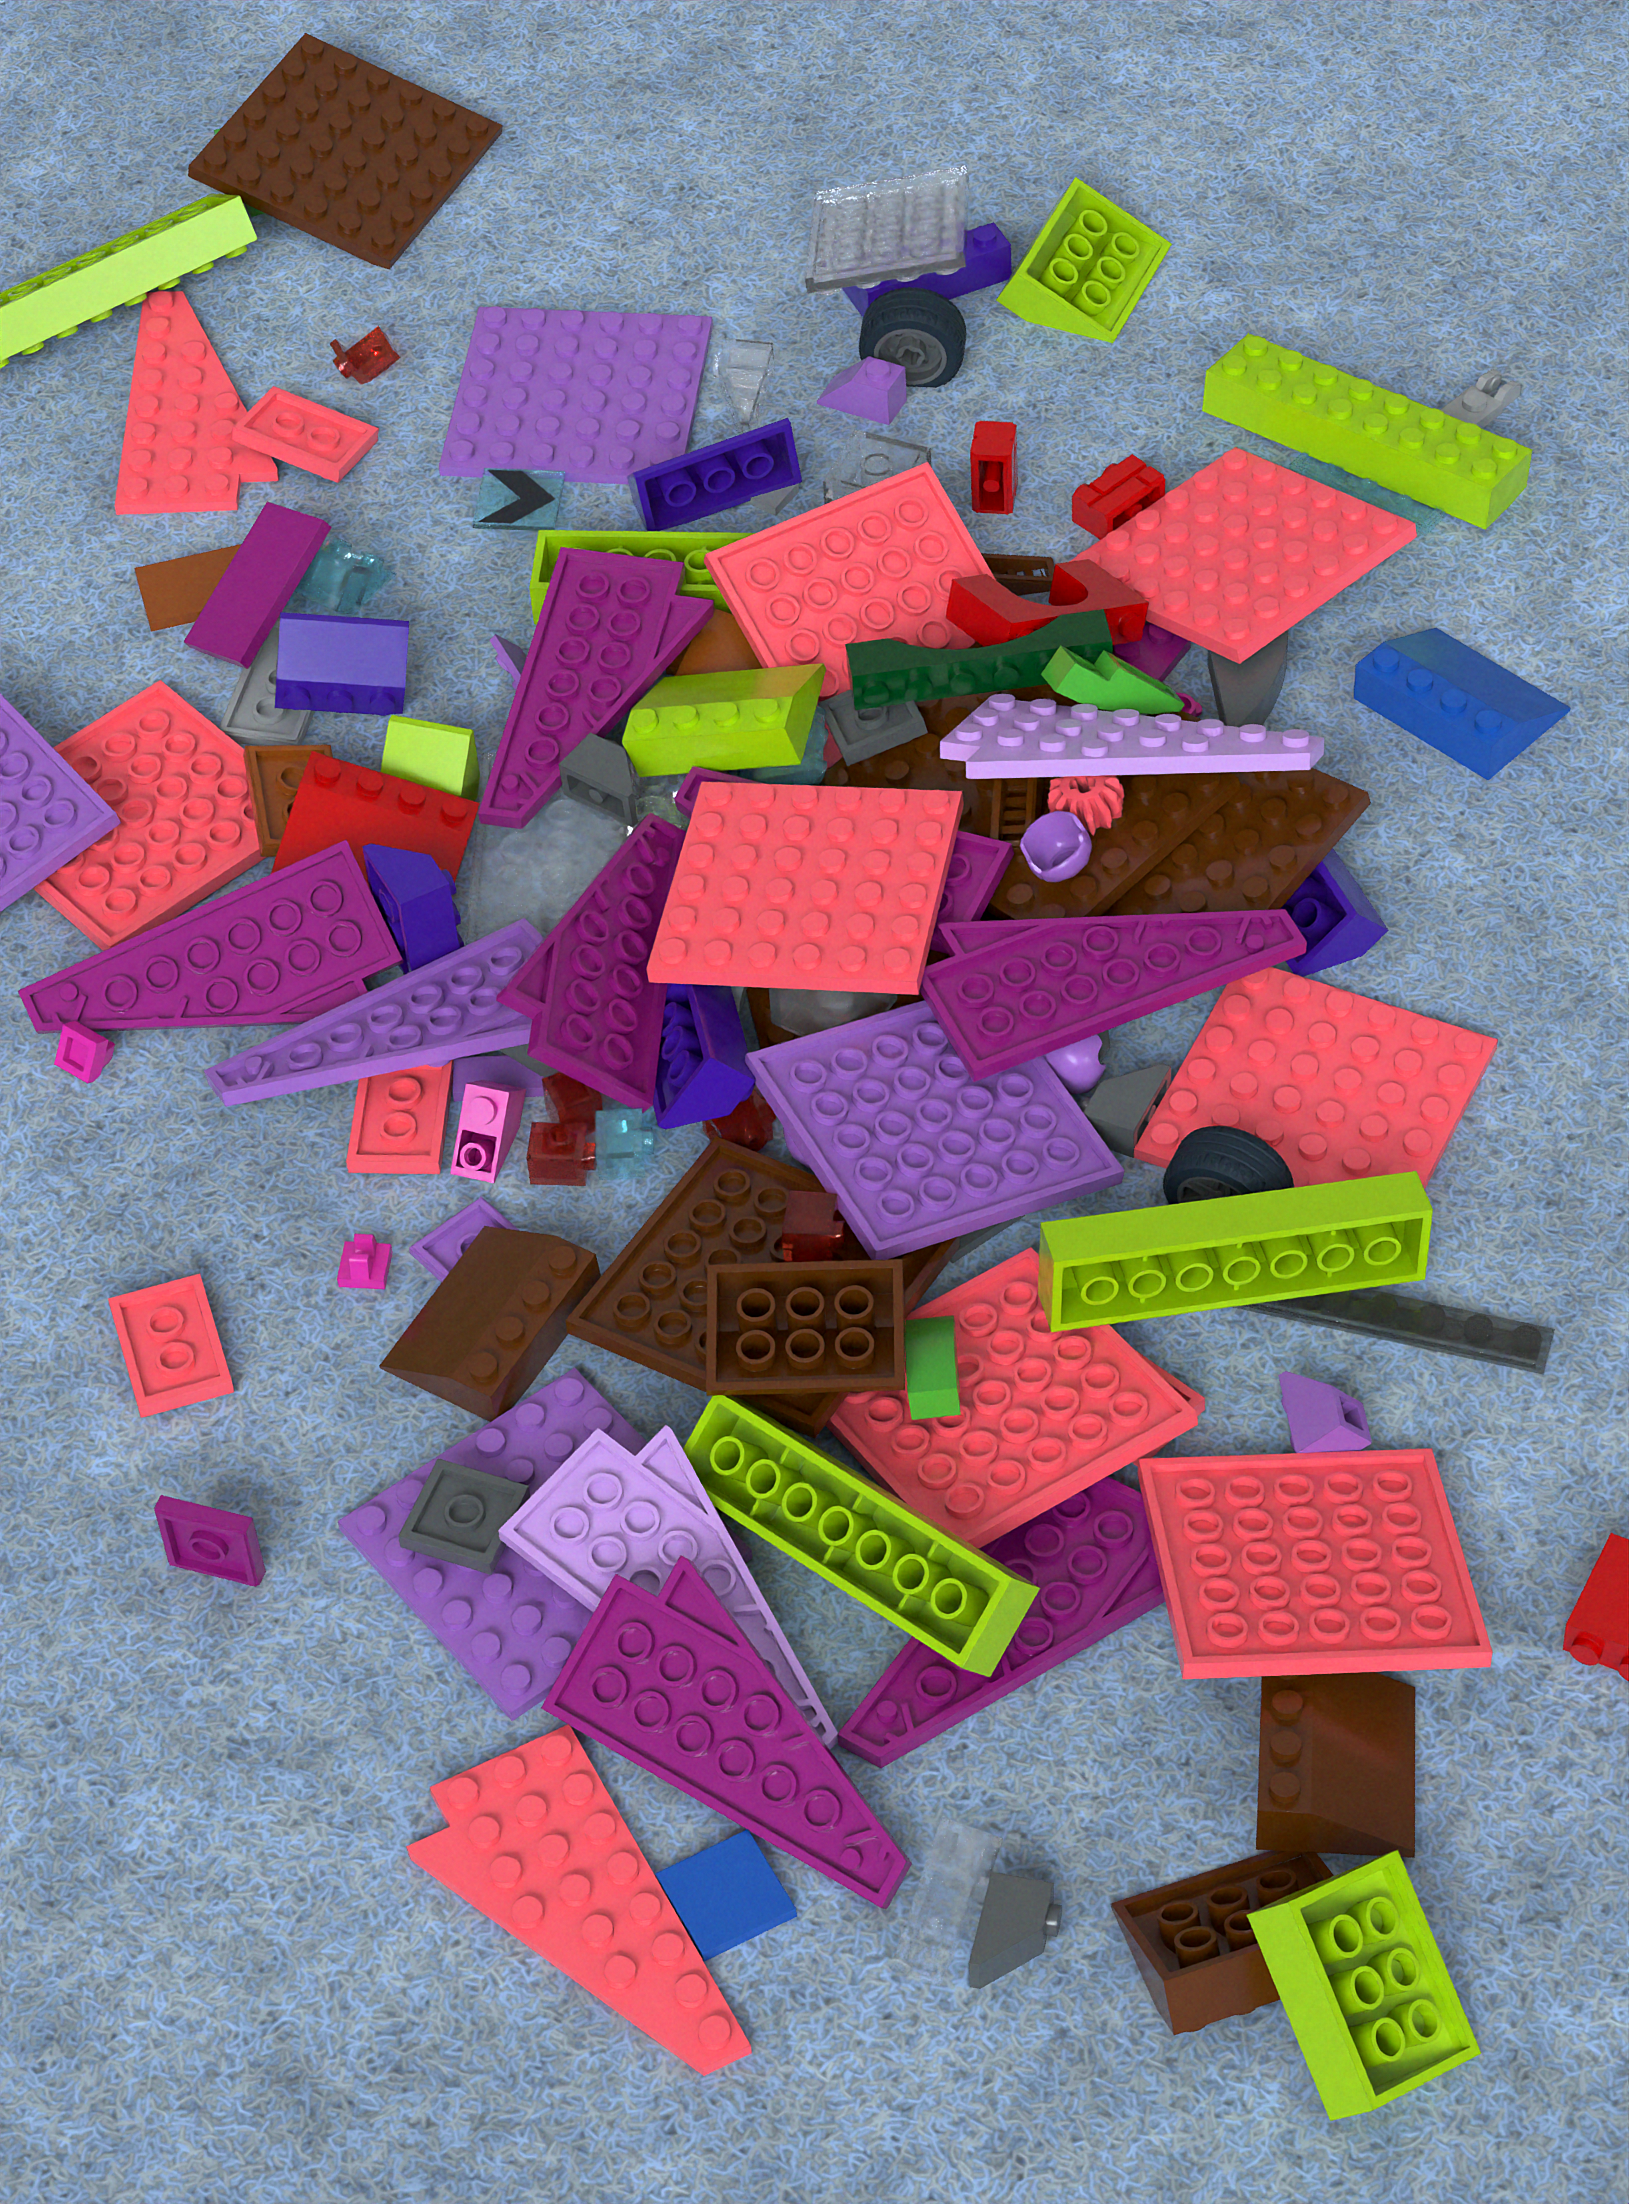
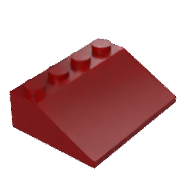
[271,751,480,889]

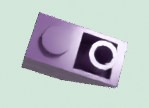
[1278,1371,1372,1453]

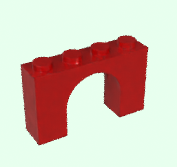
[945,559,1149,647]
[1563,1533,1629,1681]

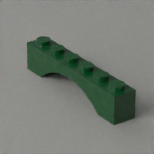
[845,609,1113,710]

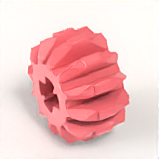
[1047,775,1125,836]

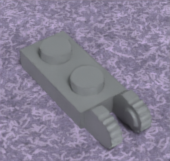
[1440,369,1522,429]

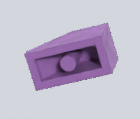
[817,356,907,425]

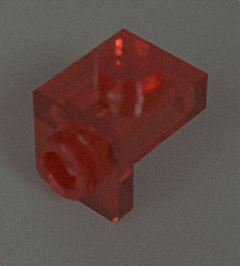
[330,326,401,384]

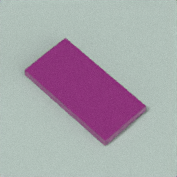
[184,501,332,669]

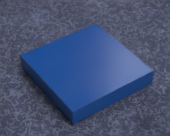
[655,1829,797,1961]

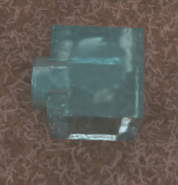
[596,1108,654,1180]

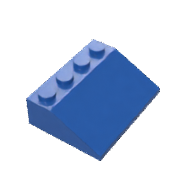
[1354,628,1571,780]

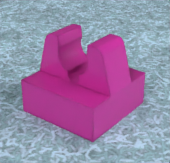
[54,1021,115,1083]
[337,1234,393,1289]

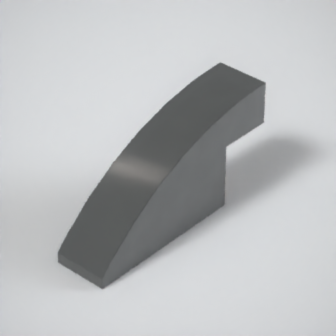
[1207,630,1288,727]

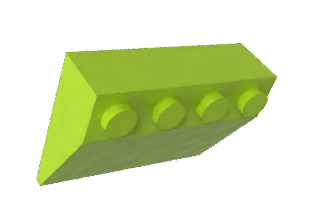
[996,177,1172,343]
[622,663,826,777]
[1247,1850,1481,2121]

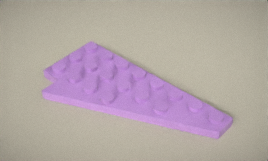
[940,694,1324,779]
[498,1425,838,1750]

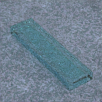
[1290,451,1448,536]

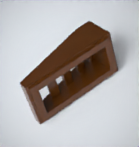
[981,553,1055,596]
[990,777,1044,853]

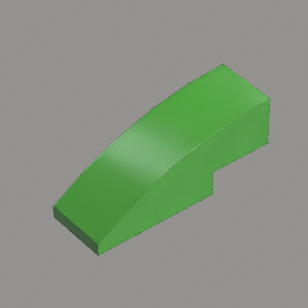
[1041,645,1185,714]
[905,1315,961,1420]

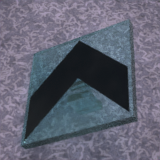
[473,468,566,531]

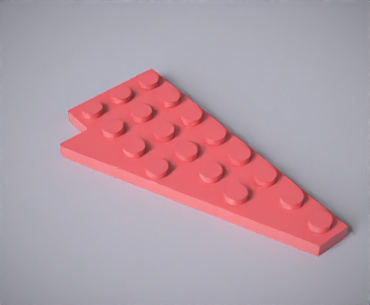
[115,291,279,515]
[406,1724,752,2076]

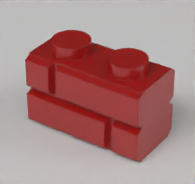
[970,420,1018,515]
[1072,454,1165,540]

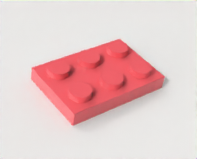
[232,386,379,483]
[346,1059,454,1174]
[108,1273,234,1418]

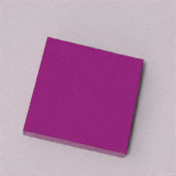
[154,1495,266,1587]

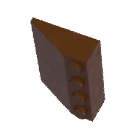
[379,1226,601,1422]
[706,1259,905,1396]
[1256,1672,1415,1858]
[1111,1850,1334,2035]

